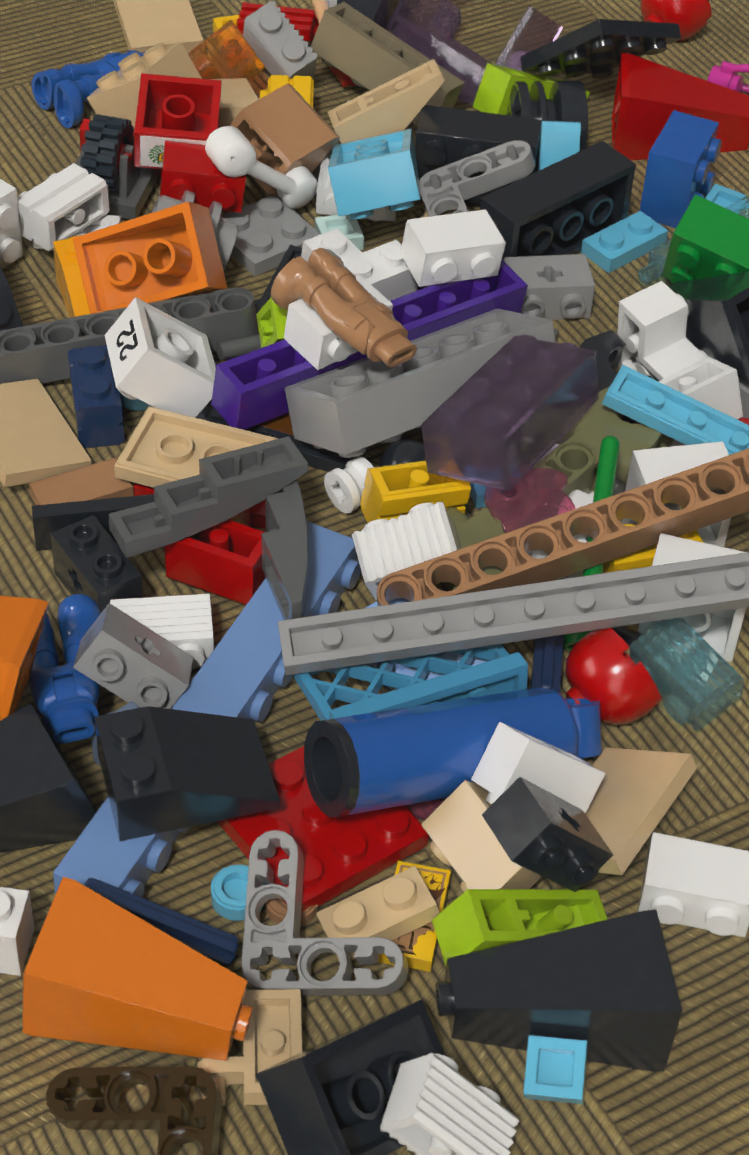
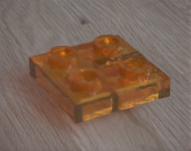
[188,20,266,82]

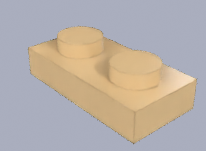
[316,866,440,963]

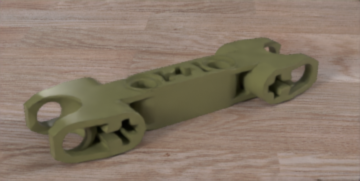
[447,386,674,589]

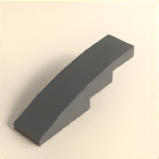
[108,436,308,558]
[261,479,308,620]

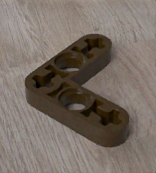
[46,1067,222,1155]

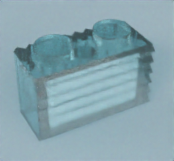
[630,617,744,732]

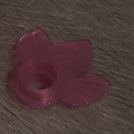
[484,468,576,533]

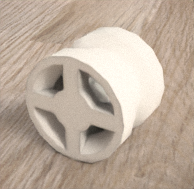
[324,456,374,514]

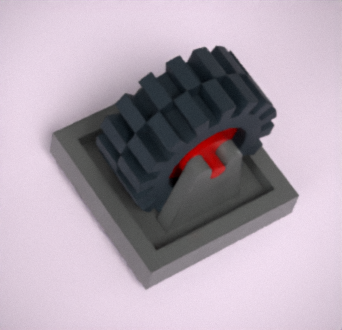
[75,114,160,219]

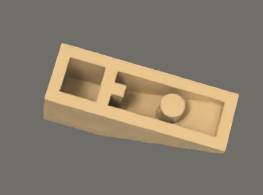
[328,59,445,143]

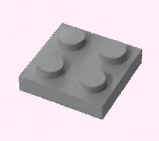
[221,195,321,277]

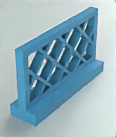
[292,644,528,720]

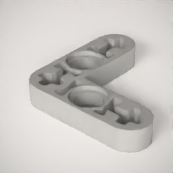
[419,140,535,217]
[242,830,409,996]

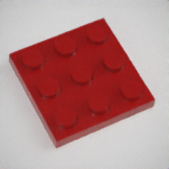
[216,746,429,912]

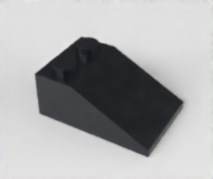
[95,706,280,841]
[256,999,445,1155]

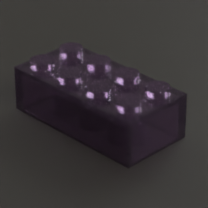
[421,335,599,491]

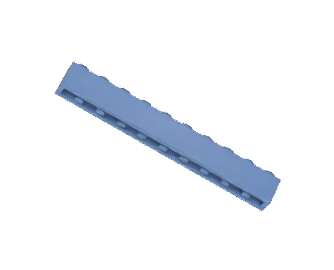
[53,521,361,898]

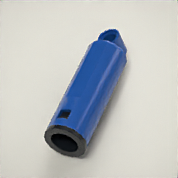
[304,688,602,817]

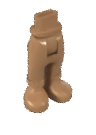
[271,248,417,367]

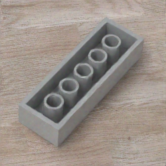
[285,308,559,458]

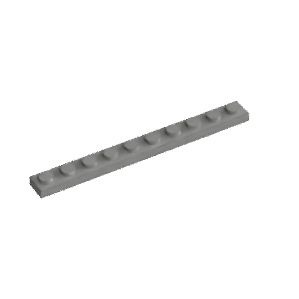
[278,552,749,675]

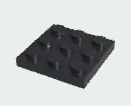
[520,19,681,79]

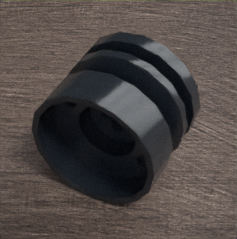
[506,81,588,165]

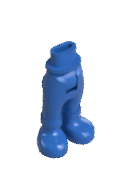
[32,50,146,128]
[29,594,101,744]

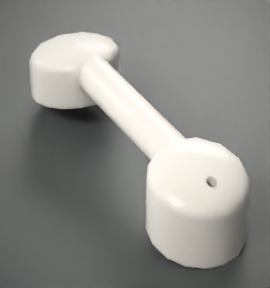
[205,126,318,209]

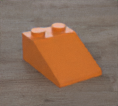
[72,201,227,314]

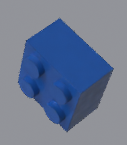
[639,110,722,228]

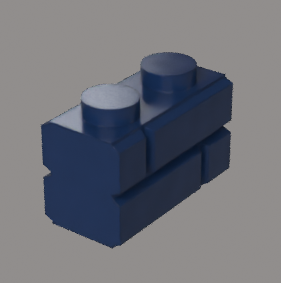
[68,345,124,448]

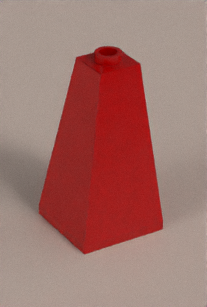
[611,53,749,161]

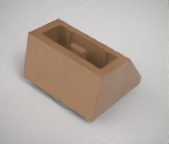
[229,84,340,196]

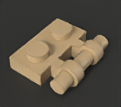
[196,989,302,1107]

